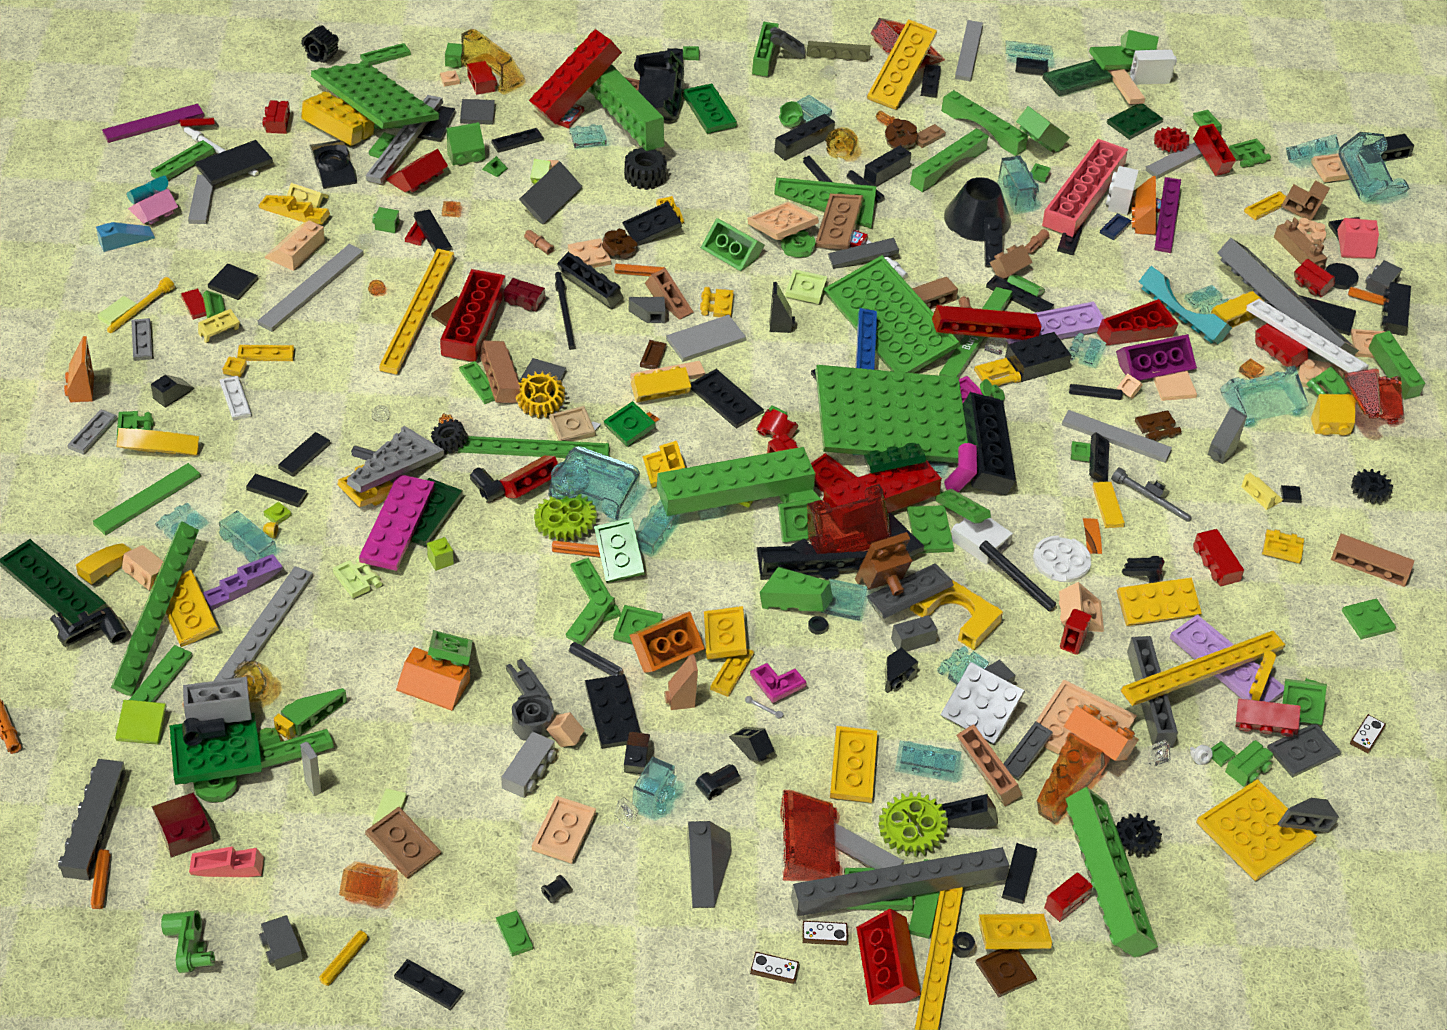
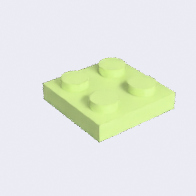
[785,269,827,304]

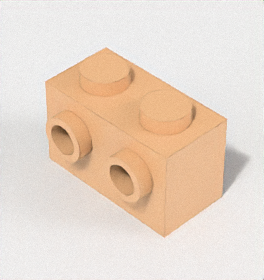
[122,545,163,590]

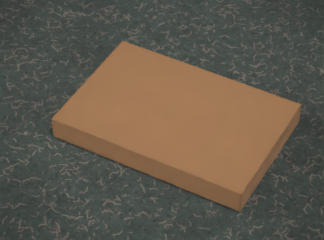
[365,807,441,879]

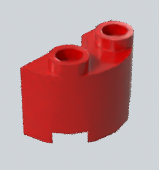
[756,409,799,439]

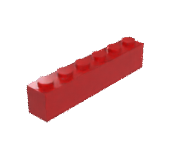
[932,305,1042,340]

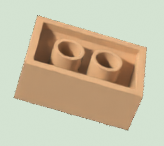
[265,221,325,271]

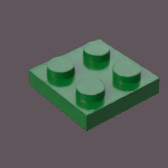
[604,401,656,447]

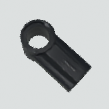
[470,467,505,503]
[182,718,226,746]
[695,764,740,800]

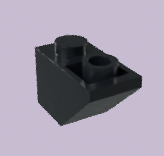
[885,647,918,693]

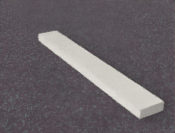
[1246,299,1369,377]

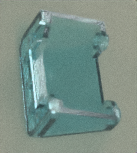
[1338,132,1410,202]
[1220,366,1309,426]
[548,446,640,520]

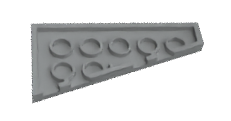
[347,426,444,493]

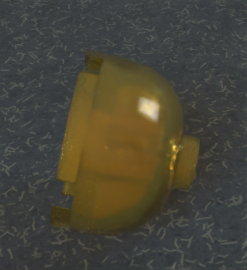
[825,127,859,160]
[233,661,274,702]

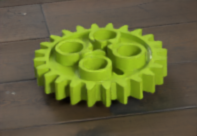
[534,492,597,542]
[878,792,948,856]

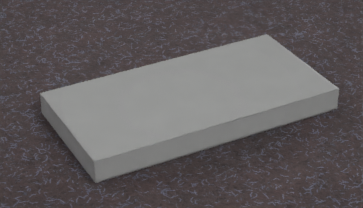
[666,315,746,362]

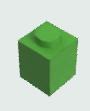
[445,43,464,68]
[372,207,400,233]

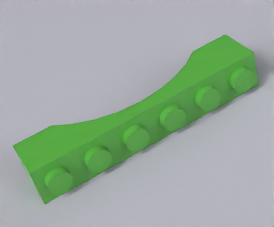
[941,90,1029,156]
[910,128,989,193]

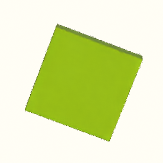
[115,700,167,745]

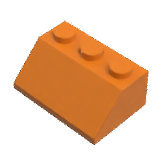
[1132,176,1156,234]
[396,647,470,711]

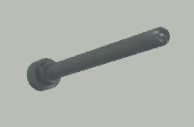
[1111,467,1192,522]

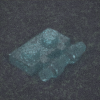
[569,124,607,148]
[1184,285,1229,314]
[1068,333,1106,368]
[155,503,208,540]
[937,646,989,685]

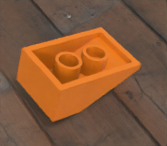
[64,336,94,403]

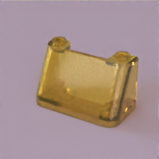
[461,29,525,95]

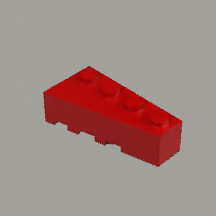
[1097,299,1178,345]

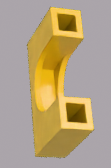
[910,580,1003,650]

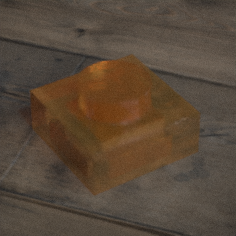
[442,201,461,217]
[1239,358,1265,381]

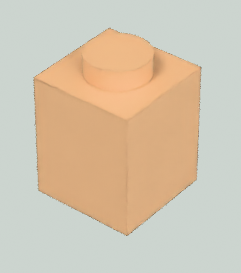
[546,712,584,747]

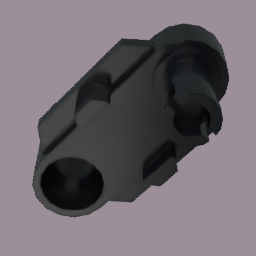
[50,607,128,647]

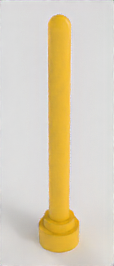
[107,277,175,333]

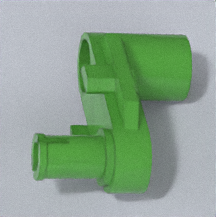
[161,910,215,973]

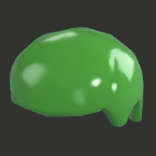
[779,101,804,128]

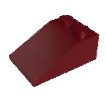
[151,792,213,858]

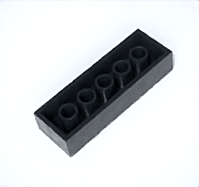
[962,392,1016,495]

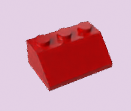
[386,149,448,193]

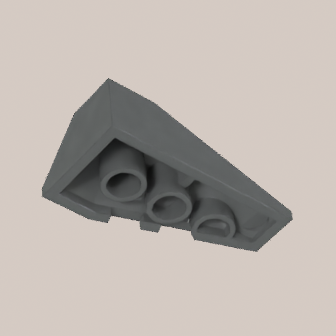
[687,821,731,908]

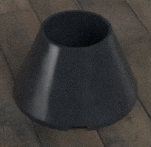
[944,177,1011,242]

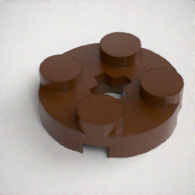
[885,118,917,149]
[602,228,637,259]

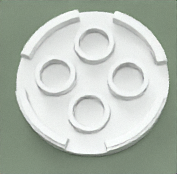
[1033,535,1091,582]

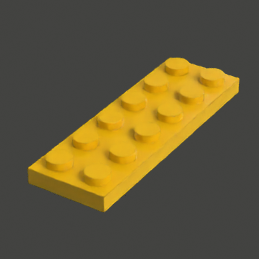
[867,19,937,110]

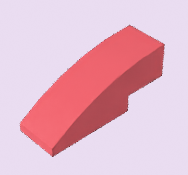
[189,846,264,877]

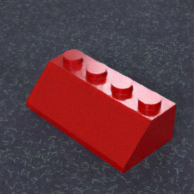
[856,908,921,1005]

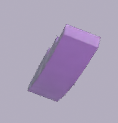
[203,554,283,611]

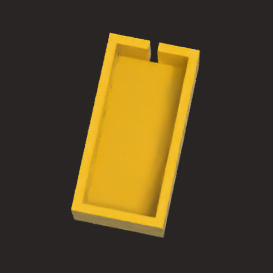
[301,91,374,146]

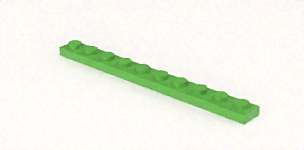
[111,521,199,696]

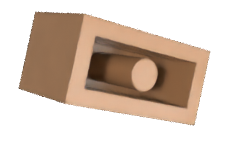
[990,244,1033,279]

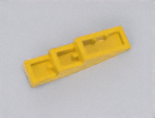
[258,195,330,224]
[116,428,199,456]

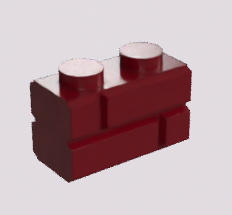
[504,278,545,312]

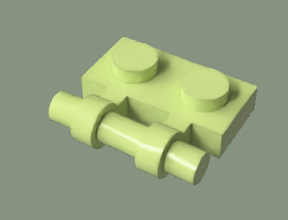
[333,557,382,598]

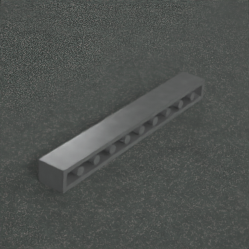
[791,847,1009,917]

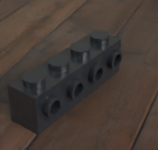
[774,113,835,161]
[557,251,623,309]

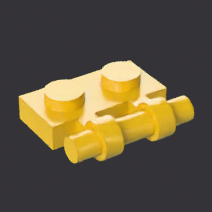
[700,287,734,317]
[1262,529,1304,564]

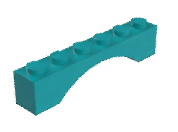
[1138,266,1232,344]

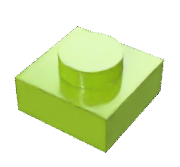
[263,501,292,525]

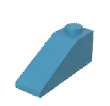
[96,222,155,252]

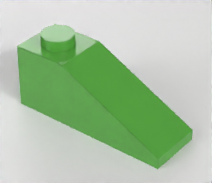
[281,688,347,737]

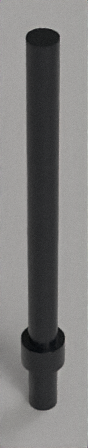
[555,272,576,350]

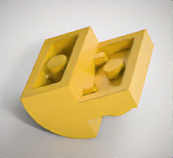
[642,441,685,488]
[337,464,393,507]

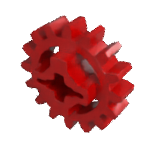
[1154,127,1190,153]

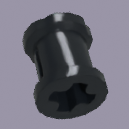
[541,875,570,903]

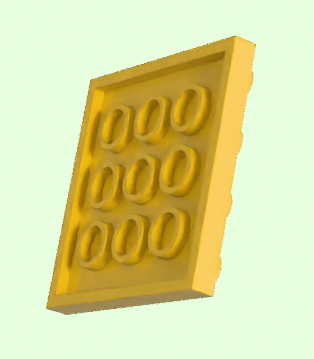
[1196,779,1317,881]

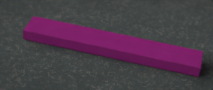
[102,103,204,143]
[1154,177,1181,253]

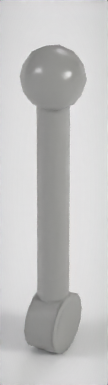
[745,696,783,719]

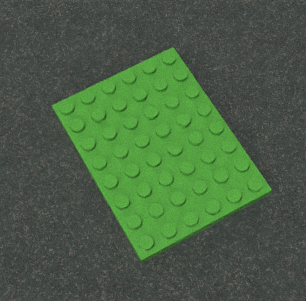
[815,365,968,463]

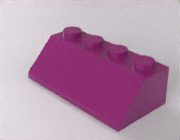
[1116,334,1197,381]

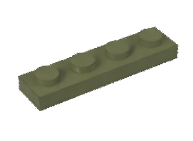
[807,41,871,61]

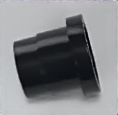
[952,932,975,958]

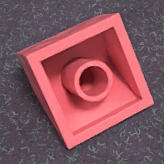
[1337,218,1379,259]

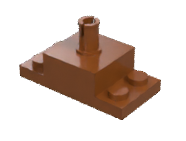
[855,532,912,596]

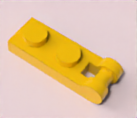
[1249,651,1276,701]

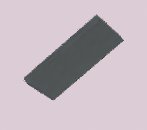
[519,161,582,224]
[867,563,954,619]

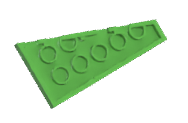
[774,177,876,228]

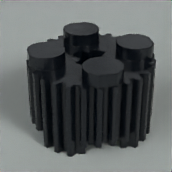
[301,25,339,63]

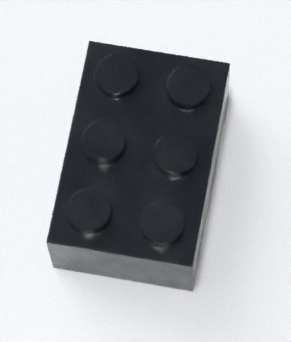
[1005,332,1072,382]

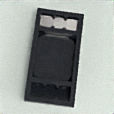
[309,140,357,189]

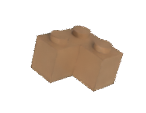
[1281,180,1330,220]

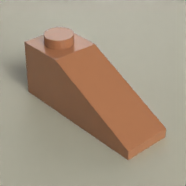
[645,268,693,320]
[664,654,698,710]

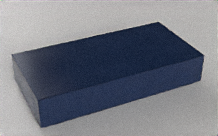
[1100,213,1132,240]

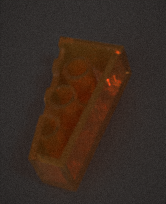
[1037,732,1105,824]

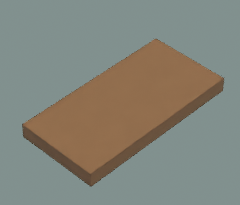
[815,193,864,249]

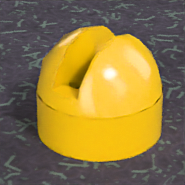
[263,522,279,538]

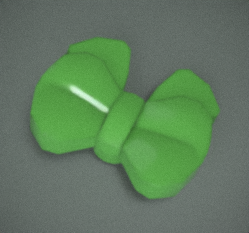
[980,379,1005,400]

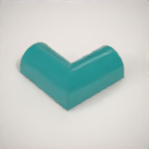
[126,175,168,204]

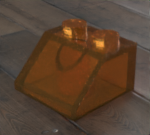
[339,861,397,906]

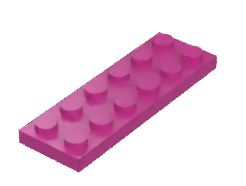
[359,475,435,571]

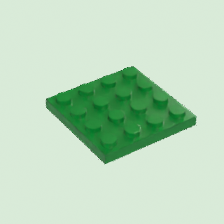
[169,712,262,785]

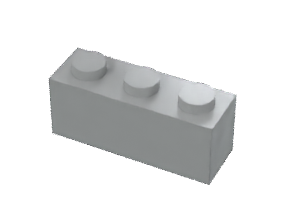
[501,731,556,798]

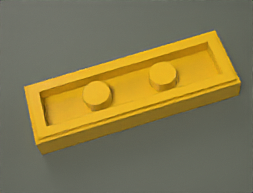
[1244,191,1286,221]
[237,345,294,361]
[1092,482,1125,528]
[710,649,754,697]

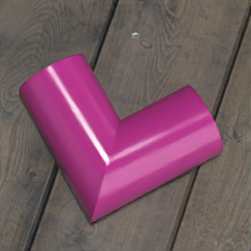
[944,443,977,492]
[750,663,807,703]

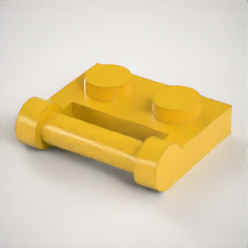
[974,358,1021,386]

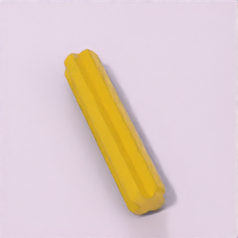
[319,930,368,986]

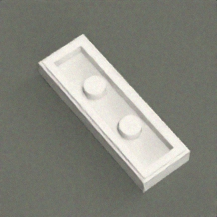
[220,376,251,421]

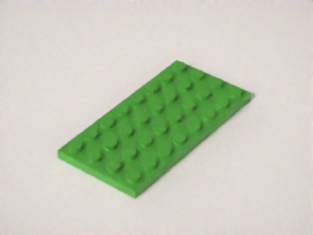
[311,61,439,129]
[824,255,960,373]

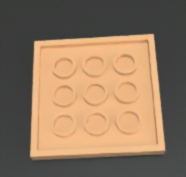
[1036,680,1137,775]

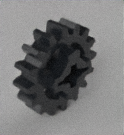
[1351,469,1393,504]
[1116,813,1162,857]

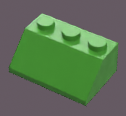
[700,218,765,271]

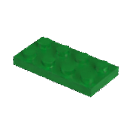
[682,83,737,133]

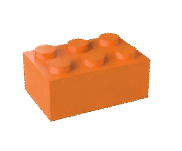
[629,611,705,672]
[1063,704,1139,761]

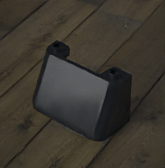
[634,50,684,121]

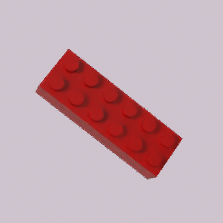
[529,29,622,125]
[440,269,506,362]
[823,460,942,530]

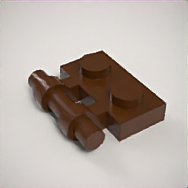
[1135,410,1182,441]

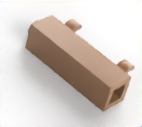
[1274,217,1328,269]

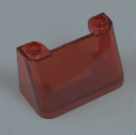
[1343,369,1405,424]
[807,484,891,554]
[780,790,840,881]

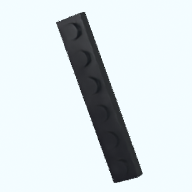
[761,551,868,576]

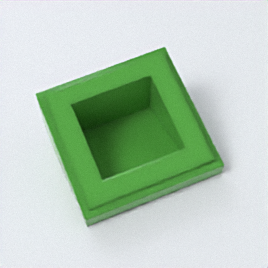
[482,156,508,177]

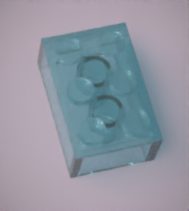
[997,155,1039,214]

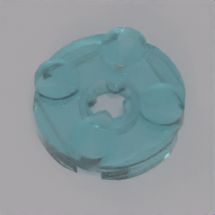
[551,460,590,498]

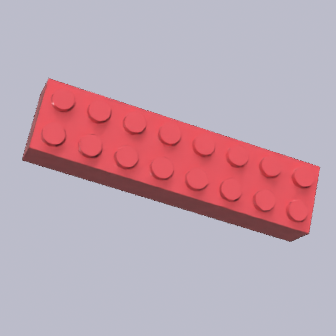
[1042,139,1128,237]

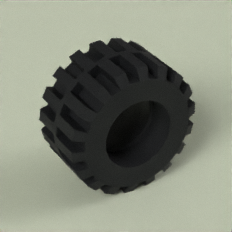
[624,147,667,190]

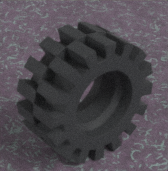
[431,419,468,454]

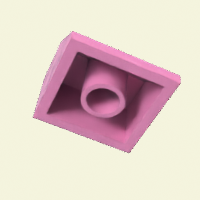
[128,189,178,225]

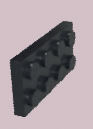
[585,674,640,749]

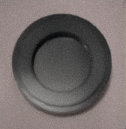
[808,616,828,635]

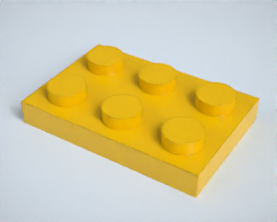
[704,606,747,660]
[978,914,1052,950]

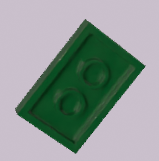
[1107,104,1164,140]
[864,443,926,473]

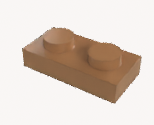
[916,124,946,148]

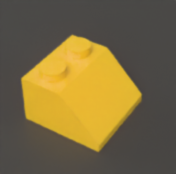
[1311,394,1356,435]

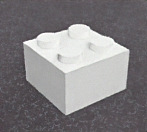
[1106,166,1138,215]

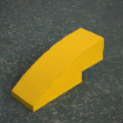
[76,543,132,585]

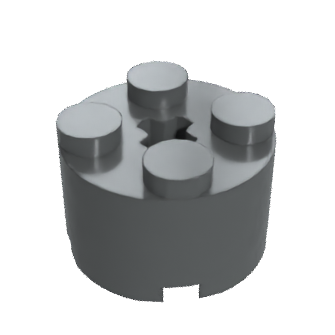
[512,693,554,741]

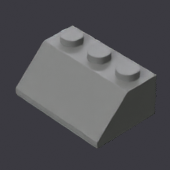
[183,677,251,723]

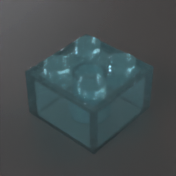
[632,757,677,821]

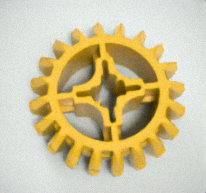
[516,371,565,418]

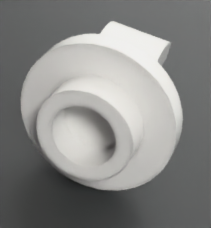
[1190,745,1212,765]

